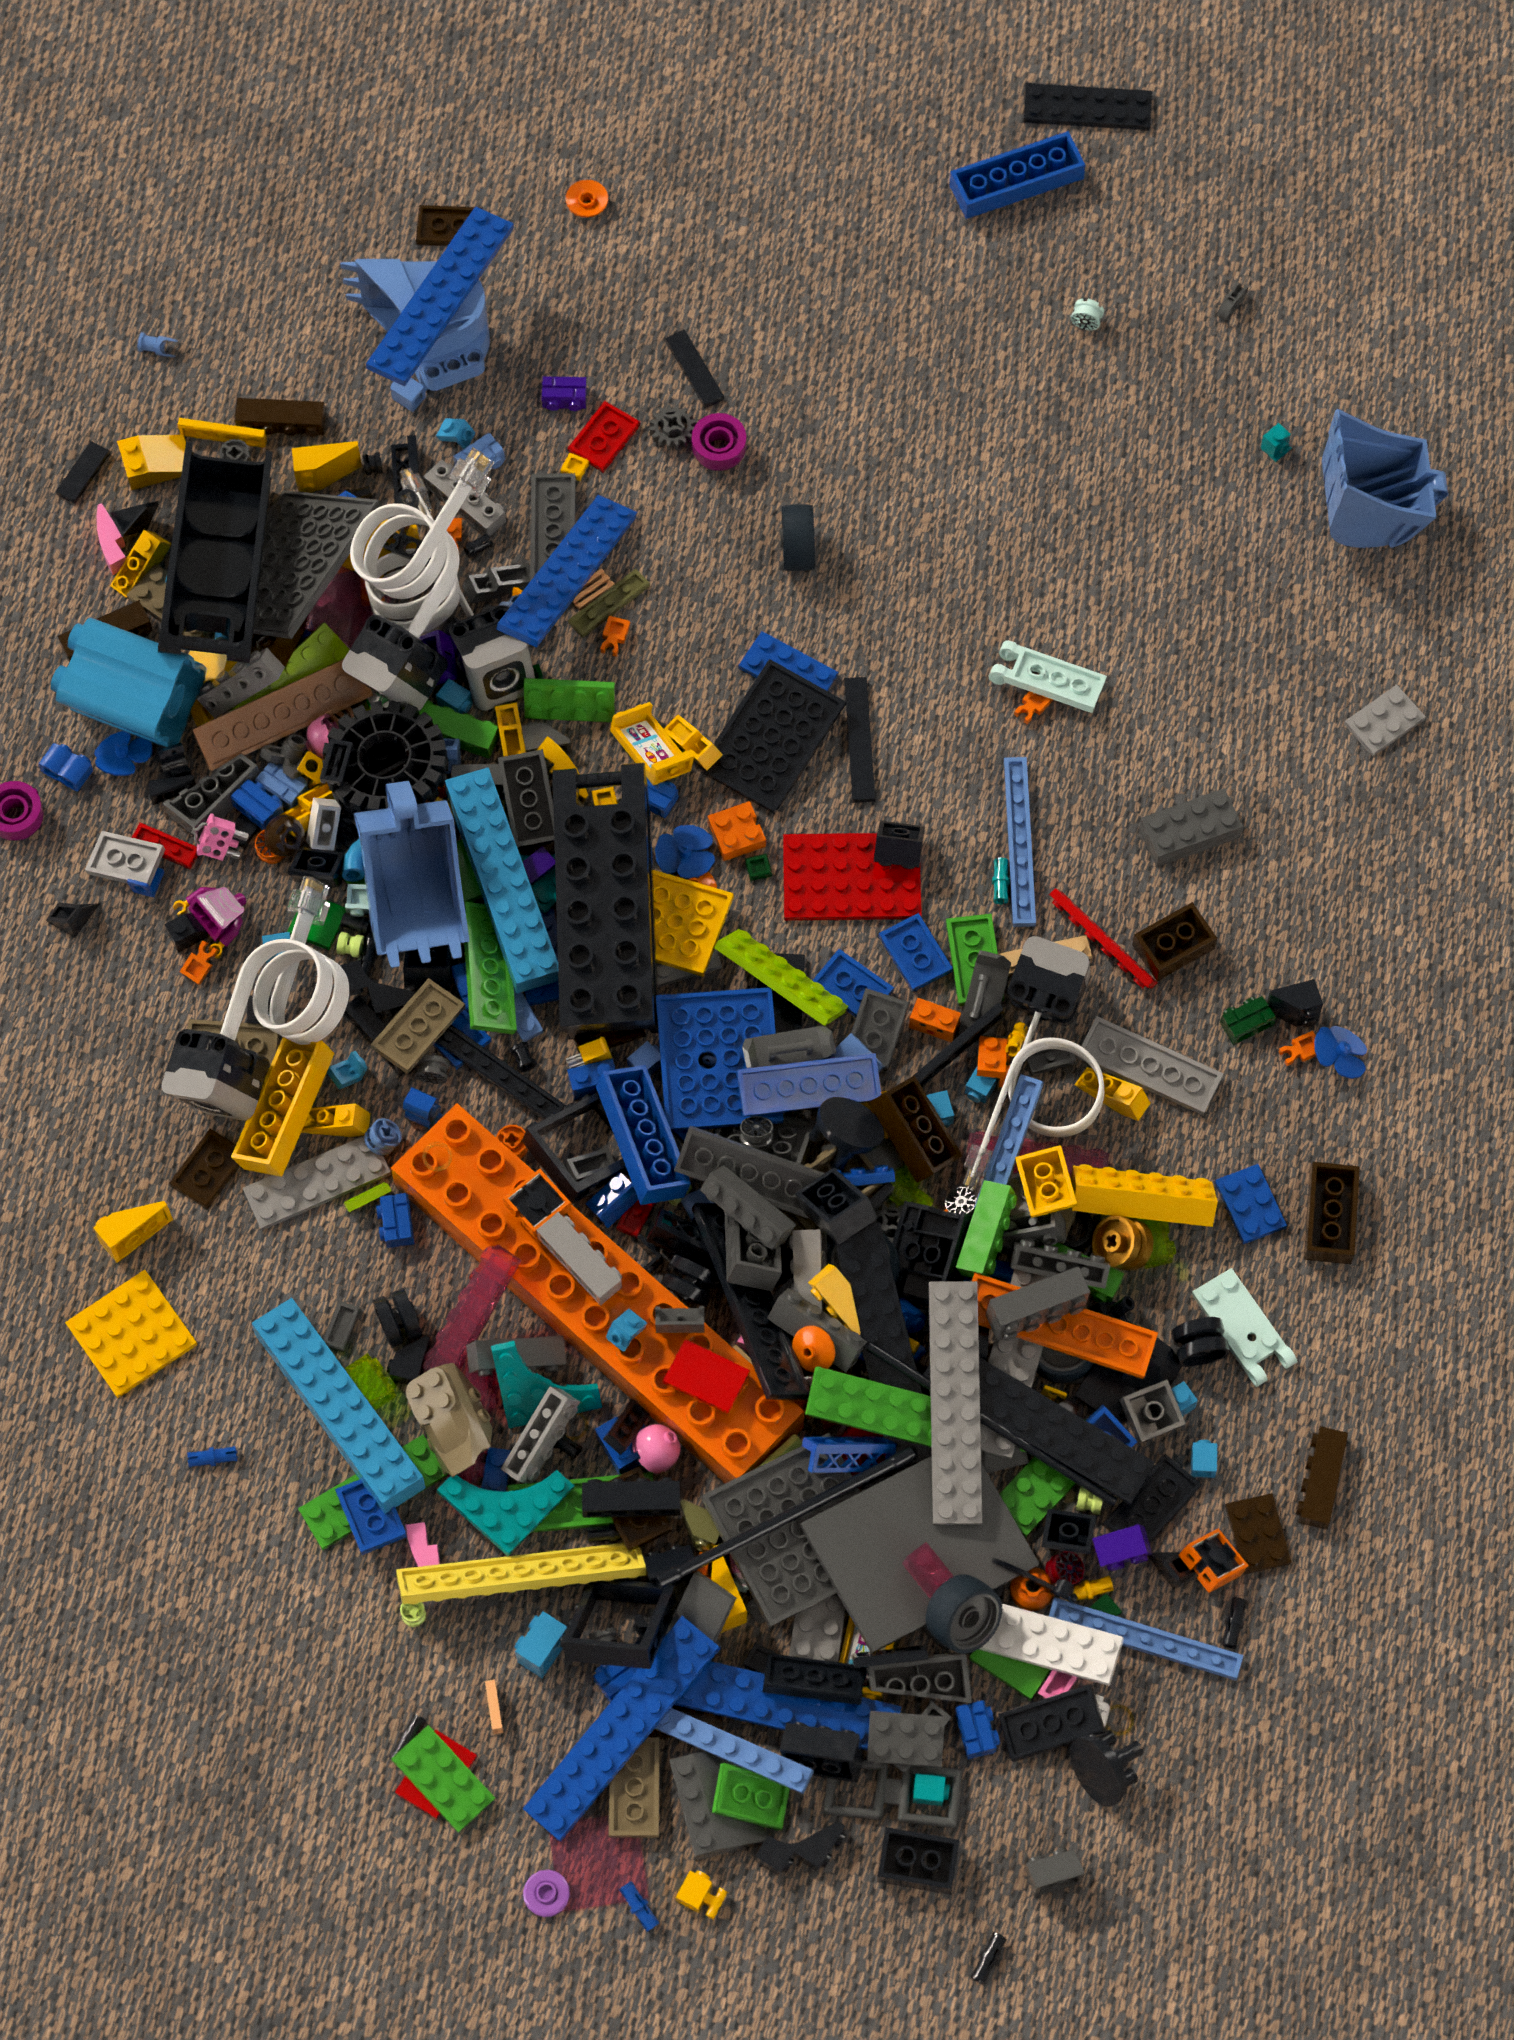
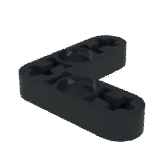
[383,489,431,565]

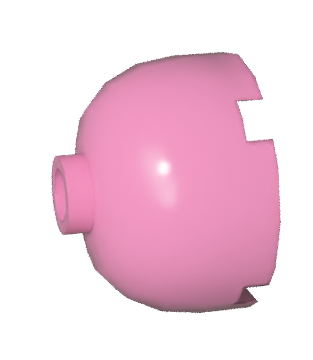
[306,714,339,760]
[632,1424,681,1474]

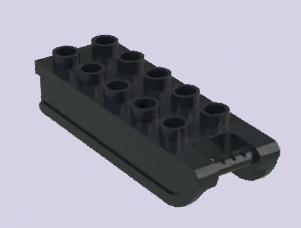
[158,441,273,663]
[553,763,658,1040]

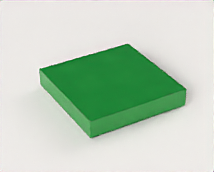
[287,898,348,950]

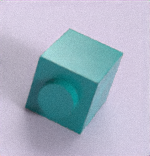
[913,1774,950,1806]

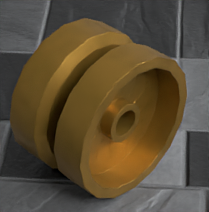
[1092,1216,1154,1271]

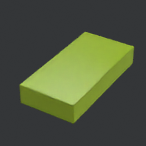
[343,1182,392,1212]

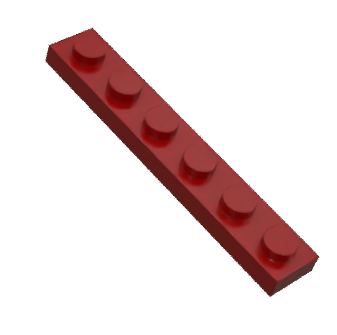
[1049,888,1158,989]

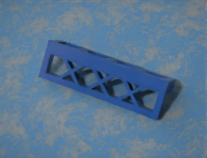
[802,1436,896,1473]

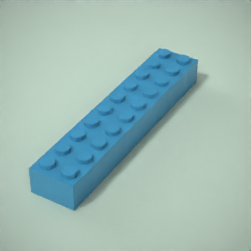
[445,767,559,994]
[252,1298,426,1514]

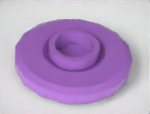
[523,1870,570,1917]

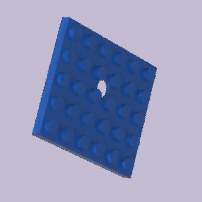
[656,987,783,1131]

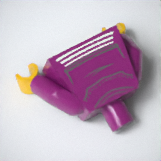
[173,887,246,959]

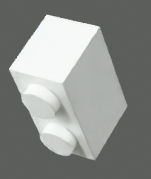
[306,797,341,851]

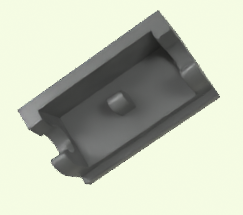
[655,1306,704,1333]

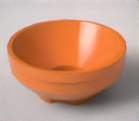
[1010,1567,1054,1611]

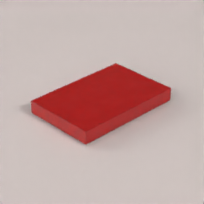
[567,401,641,473]
[663,1339,750,1414]
[395,1729,477,1820]

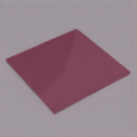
[304,566,392,649]
[549,1816,649,1912]

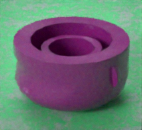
[692,413,747,471]
[0,781,44,841]

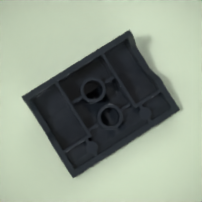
[893,1201,972,1306]

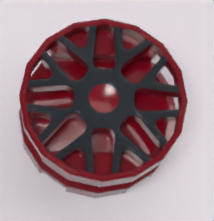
[1045,1551,1084,1585]

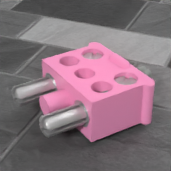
[191,814,249,861]

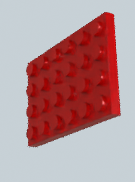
[783,833,922,921]

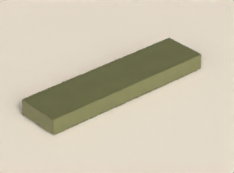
[568,569,650,638]

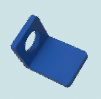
[127,868,164,898]

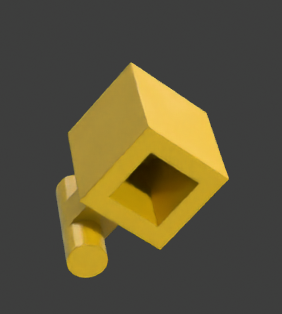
[676,1870,728,1920]

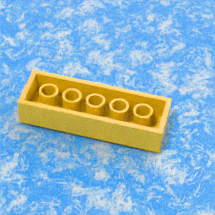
[231,1037,335,1177]
[1070,1164,1218,1227]

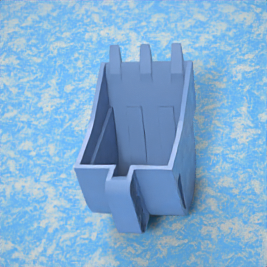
[340,259,490,391]
[1322,409,1448,548]
[354,781,469,968]

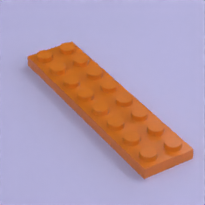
[972,1273,1158,1379]

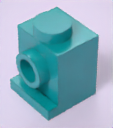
[1261,423,1292,462]

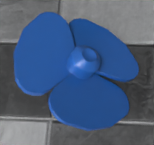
[94,731,153,776]
[655,825,715,879]
[1314,1026,1367,1079]

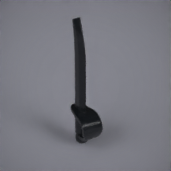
[992,1558,1077,1603]

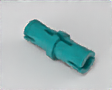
[992,857,1010,905]

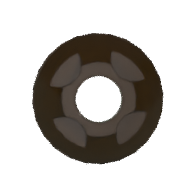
[264,815,305,856]

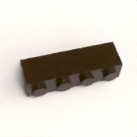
[234,398,326,437]
[57,600,153,663]
[1296,1426,1348,1530]

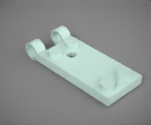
[989,641,1107,713]
[1192,1268,1297,1387]

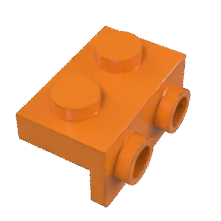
[977,1036,1011,1087]

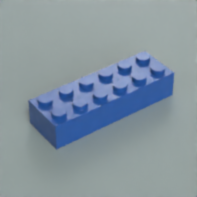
[949,131,1085,219]
[596,1065,691,1205]

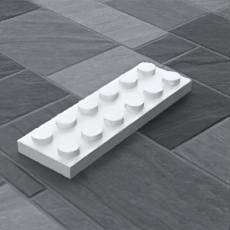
[979,1604,1124,1686]

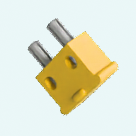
[566,1037,614,1069]

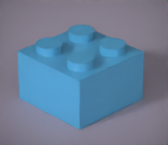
[514,1611,568,1678]

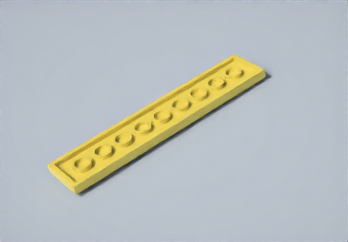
[396,1543,646,1604]

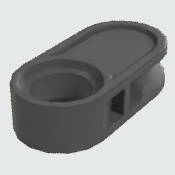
[1217,282,1248,321]

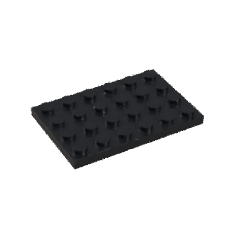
[698,659,846,814]

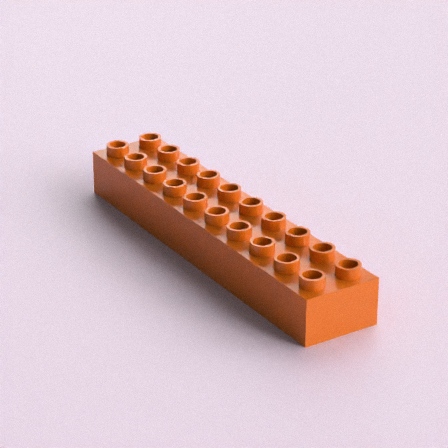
[391,1103,804,1484]

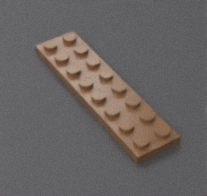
[191,659,373,771]

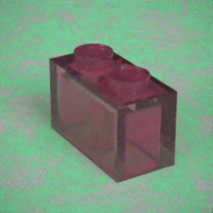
[902,1542,953,1599]

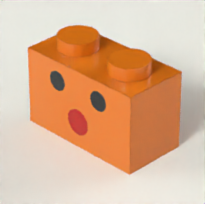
[909,998,961,1042]

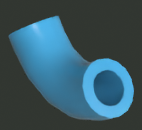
[342,839,365,882]

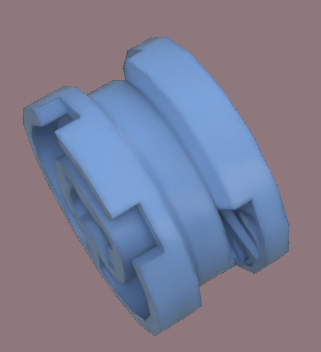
[364,1118,402,1156]

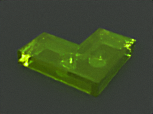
[889,1164,934,1206]

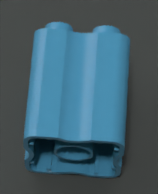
[51,617,207,747]

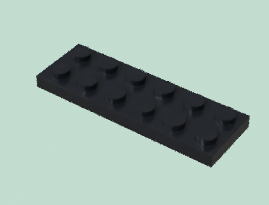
[1023,83,1152,131]

